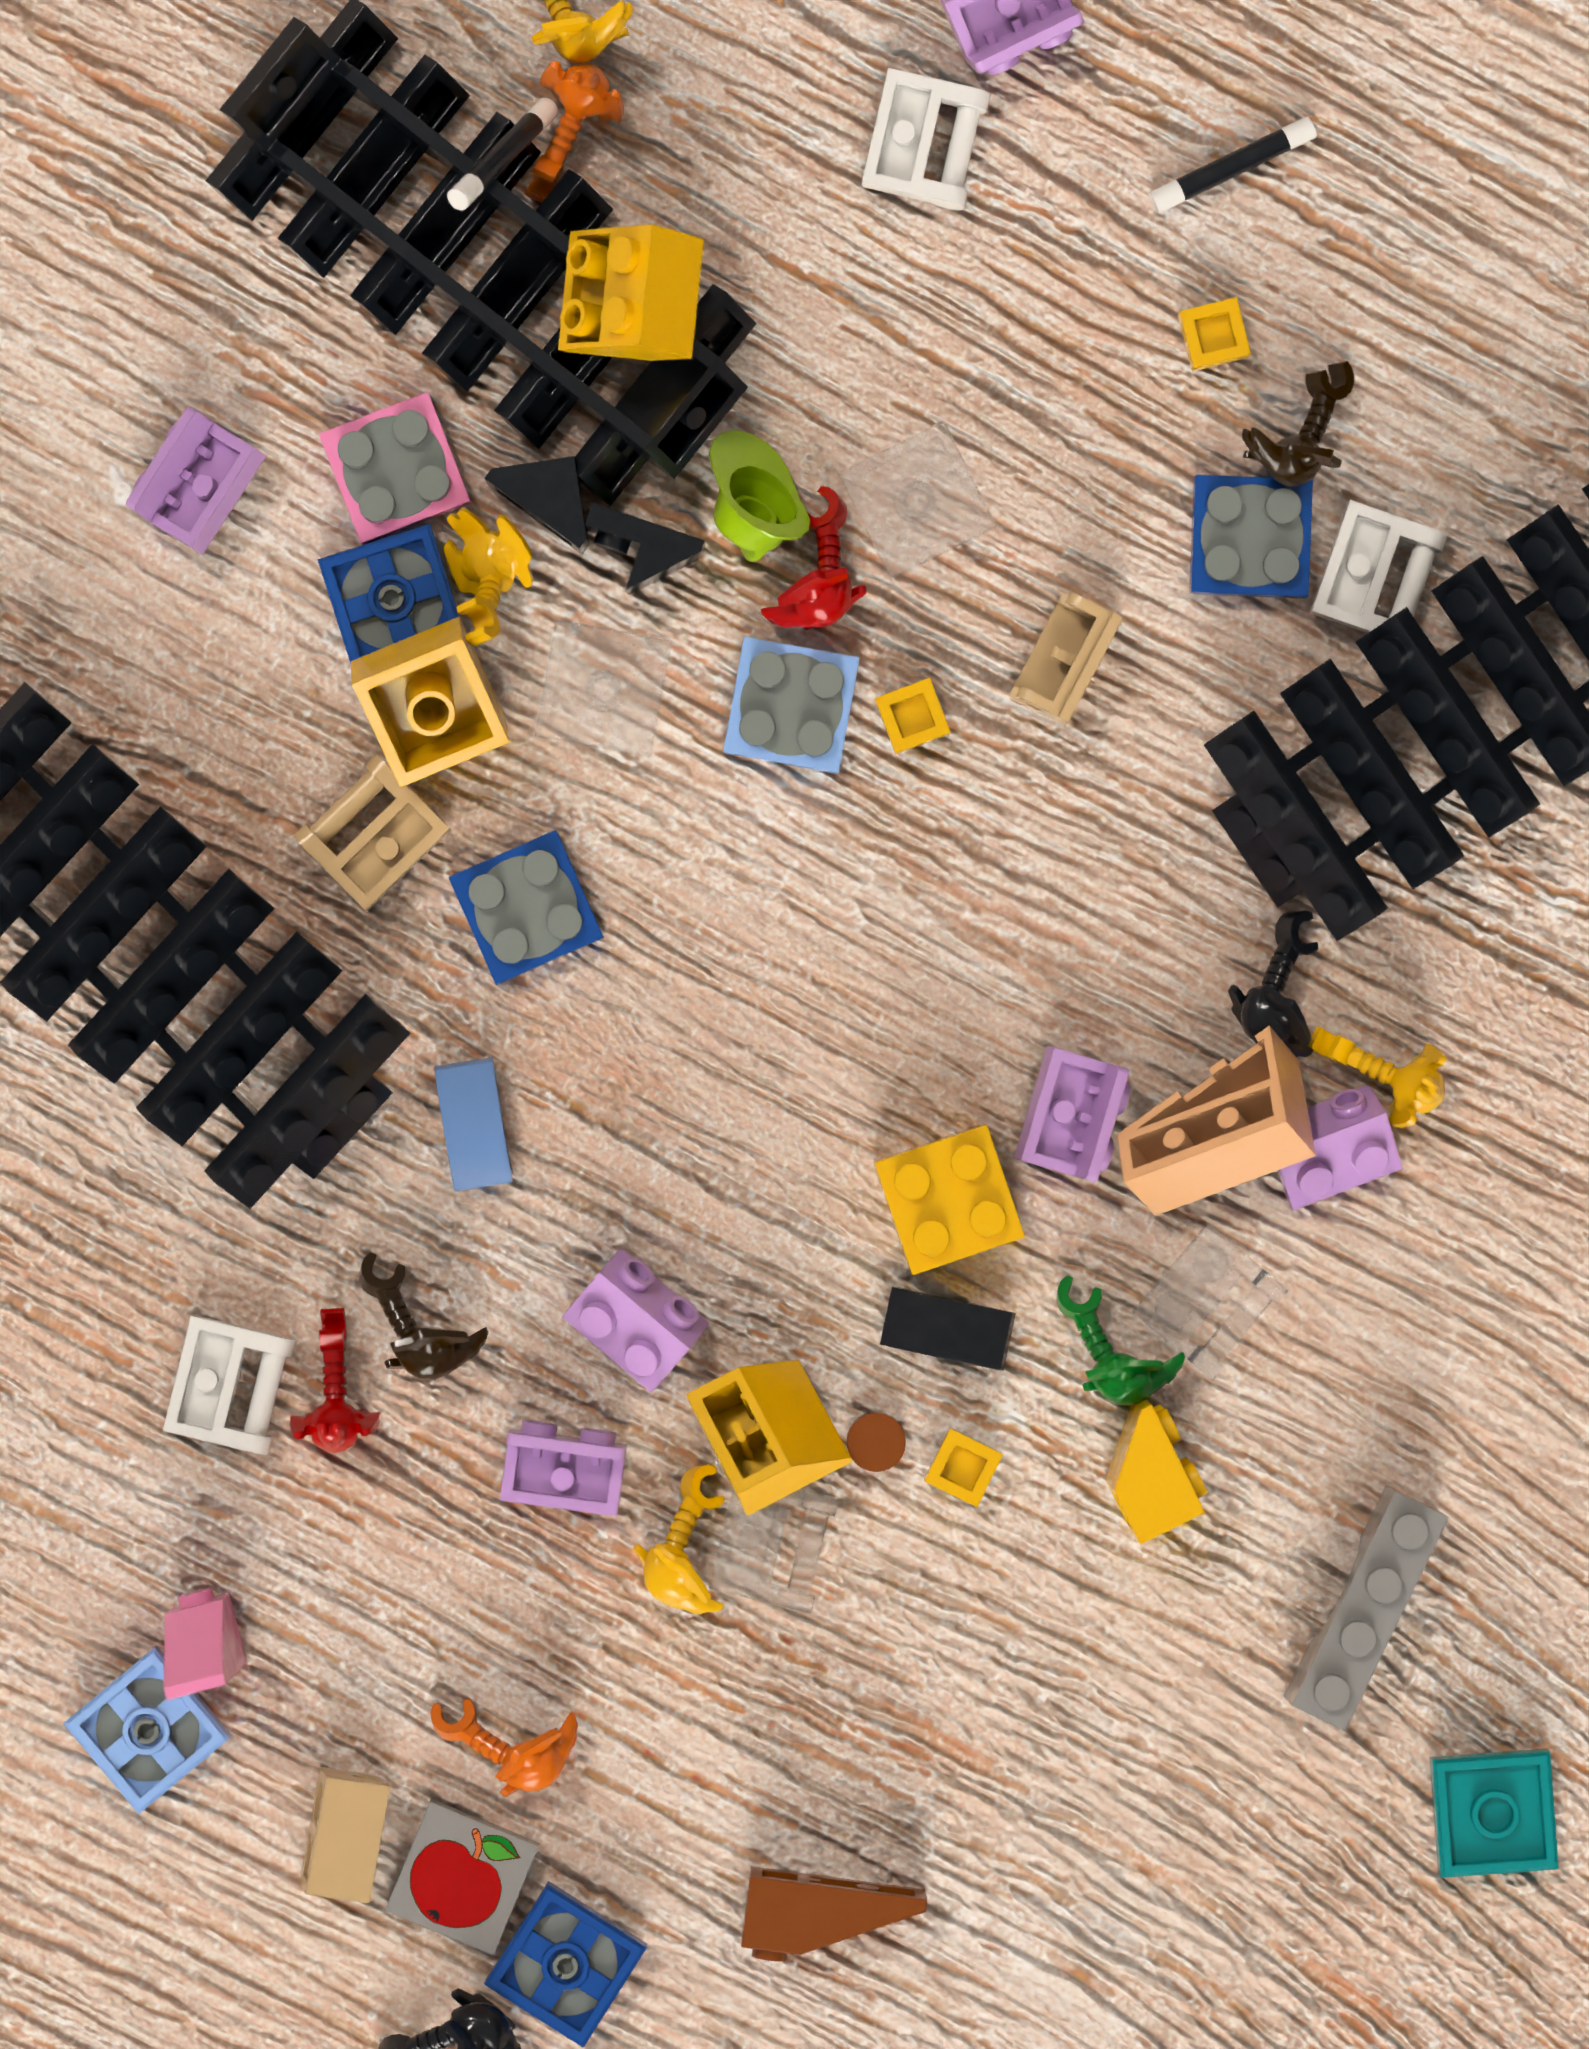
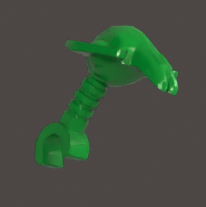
[1056,1275,1185,1405]

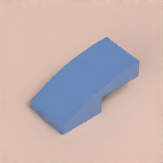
[434,1057,513,1191]

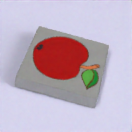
[385,1798,540,1956]

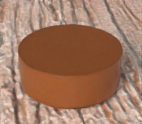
[847,1411,906,1472]

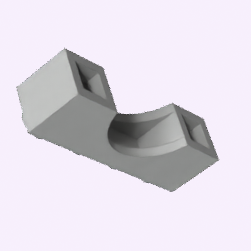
[1284,1485,1449,1731]

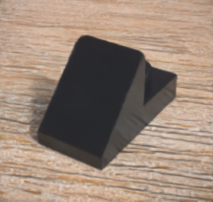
[585,502,705,595]

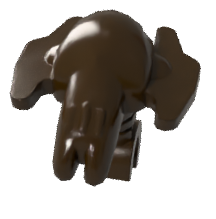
[1242,361,1354,487]
[359,1252,489,1380]

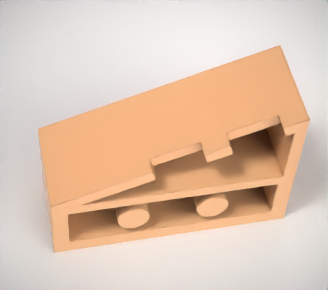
[1117,1025,1316,1216]

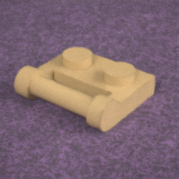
[293,754,451,912]

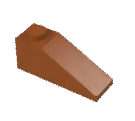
[741,1866,927,1961]

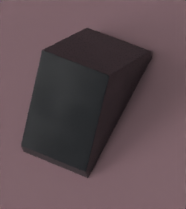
[484,456,589,555]

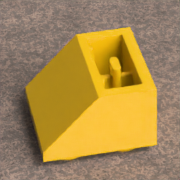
[558,224,704,361]
[686,1360,853,1516]
[1105,1399,1208,1544]

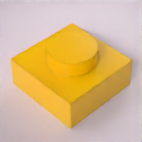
[1178,297,1251,372]
[874,677,951,755]
[924,1427,1003,1507]

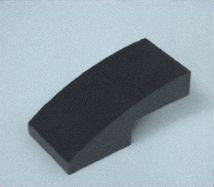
[880,1287,1016,1371]

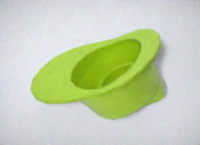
[709,430,810,562]

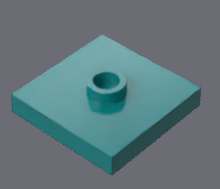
[1429,1748,1559,1878]

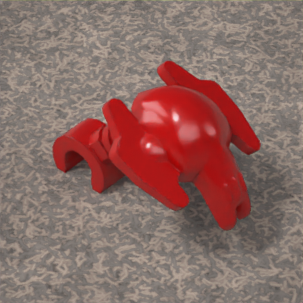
[761,486,867,630]
[290,1308,381,1454]

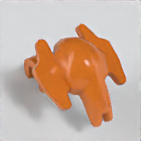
[525,61,624,203]
[430,1699,578,1797]

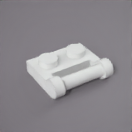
[861,68,991,210]
[1310,500,1448,633]
[163,1315,296,1455]

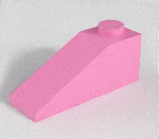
[164,1587,247,1700]

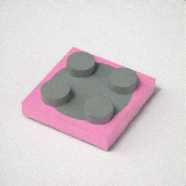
[318,392,472,545]

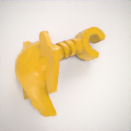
[531,0,633,64]
[444,508,533,646]
[1307,1026,1447,1128]
[633,1465,725,1614]

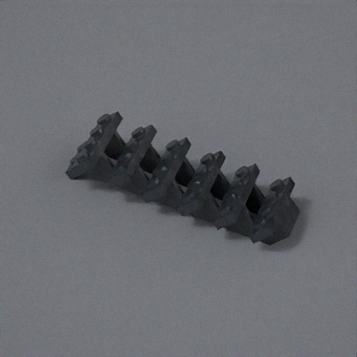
[205,0,757,507]
[1204,484,1589,941]
[0,682,411,1209]

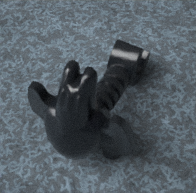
[1228,910,1319,1057]
[379,1988,521,2049]

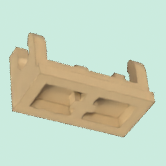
[1008,592,1124,727]
[300,1766,391,1903]

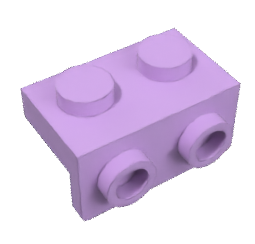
[940,0,1084,75]
[126,407,266,555]
[1014,1046,1131,1182]
[1278,1085,1403,1211]
[562,1249,709,1393]
[500,1420,627,1516]

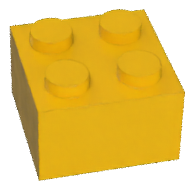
[351,616,509,787]
[873,1124,1025,1275]

